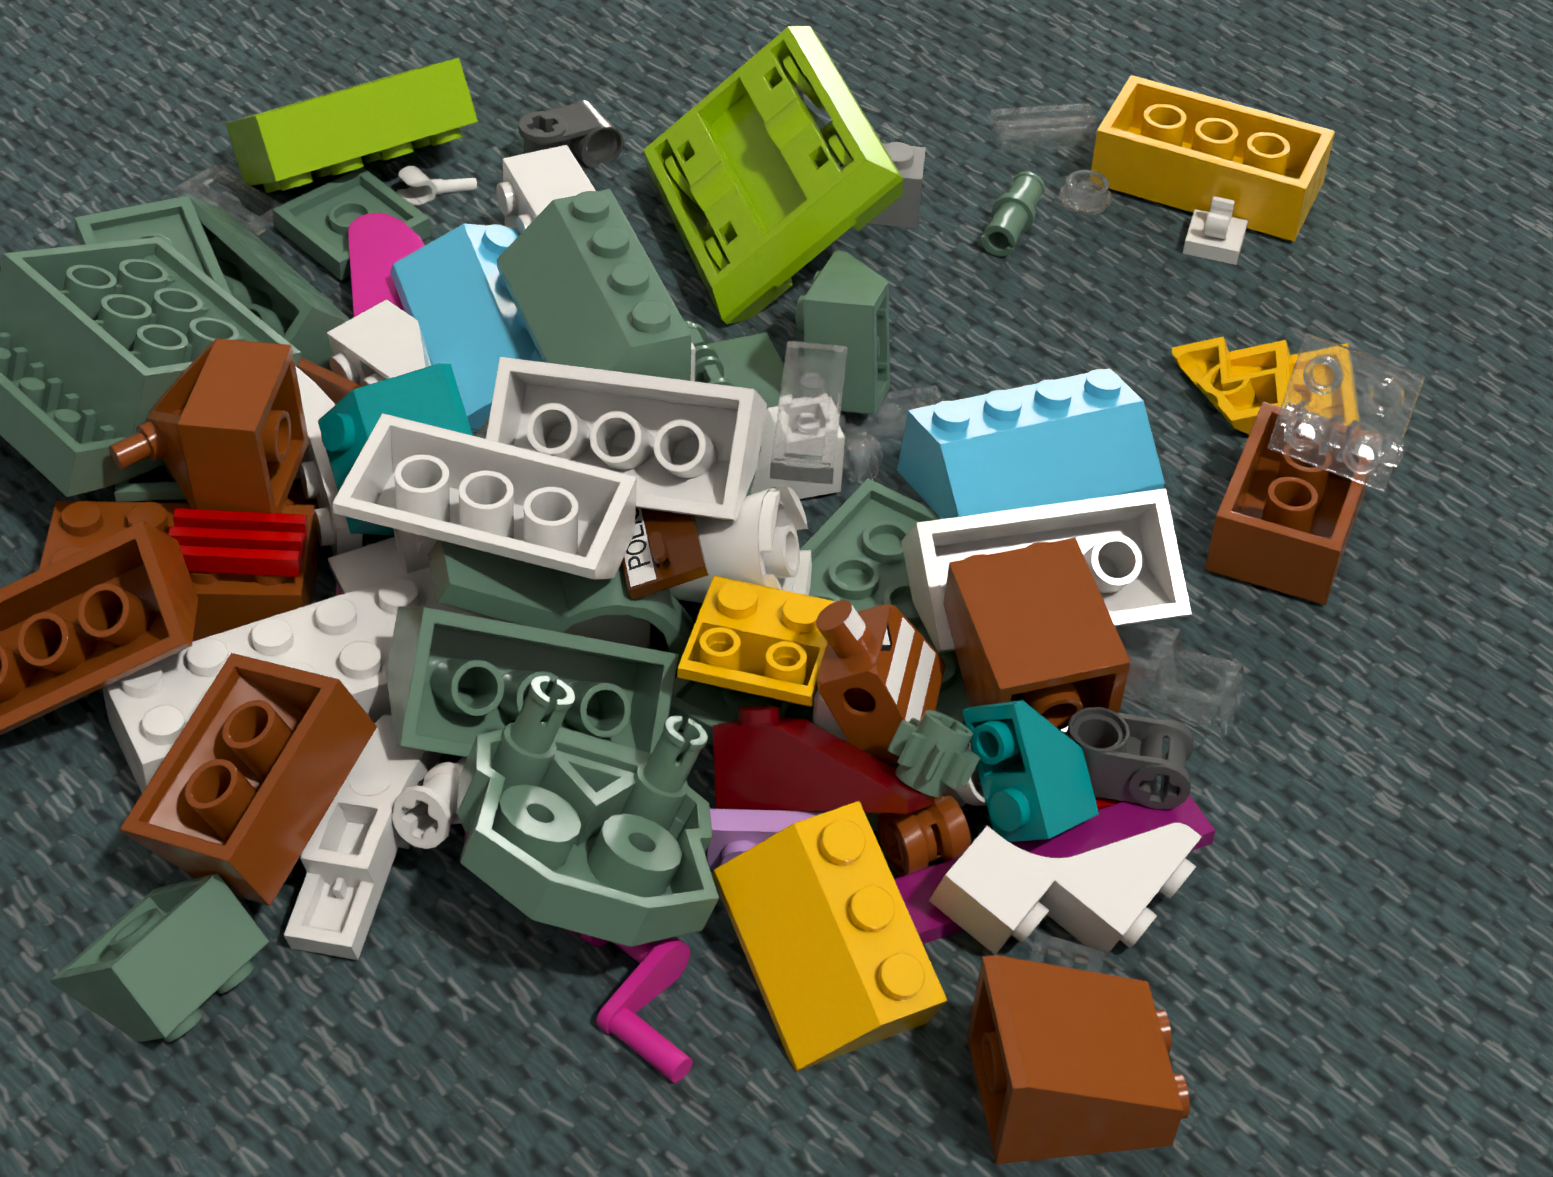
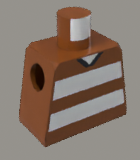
[816,600,946,765]

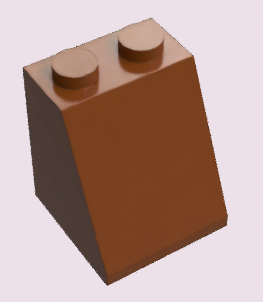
[943,537,1131,735]
[967,955,1190,1164]

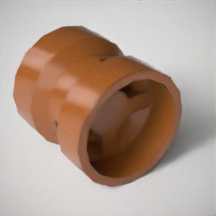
[877,792,971,877]

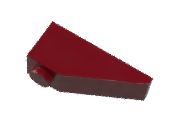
[713,706,934,814]

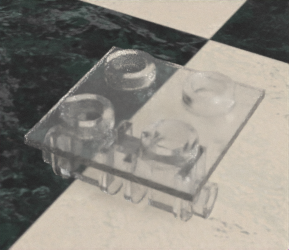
[1267,333,1426,492]

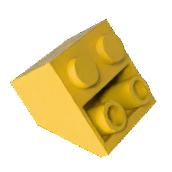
[677,576,836,706]

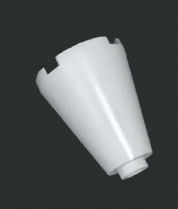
[668,487,812,604]

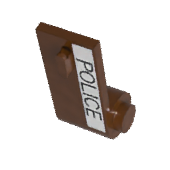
[622,508,709,600]

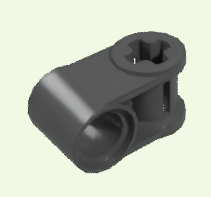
[518,101,624,170]
[1066,707,1194,809]

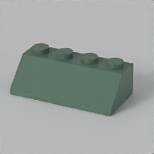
[497,189,692,381]
[182,192,350,370]
[386,607,679,757]

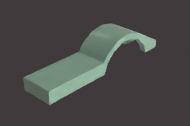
[428,540,694,668]

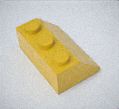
[712,801,948,1072]

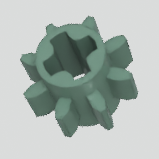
[887,710,980,797]

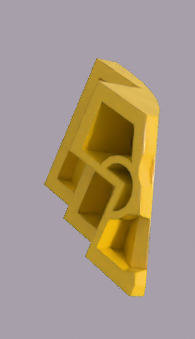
[1172,336,1361,434]

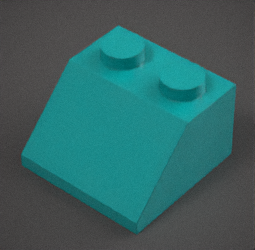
[318,363,473,536]

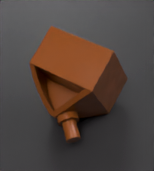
[108,338,309,513]

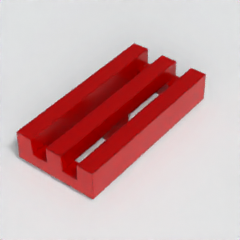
[169,508,308,577]

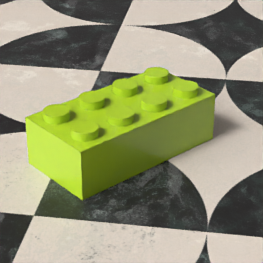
[225,58,478,193]

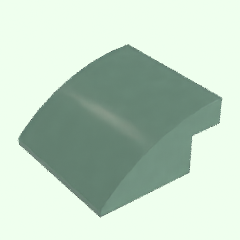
[0,237,301,497]

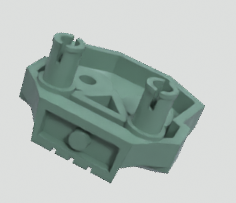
[457,676,719,947]

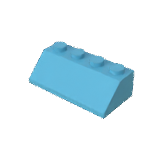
[390,224,543,433]
[897,368,1165,519]

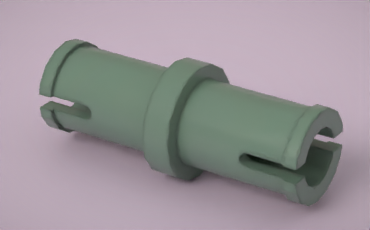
[981,171,1046,257]

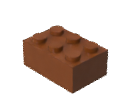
[1205,402,1381,605]

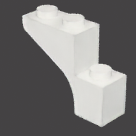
[929,823,1202,957]

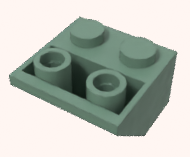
[795,251,890,415]

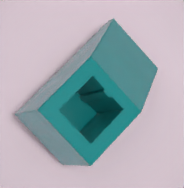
[962,700,1099,842]

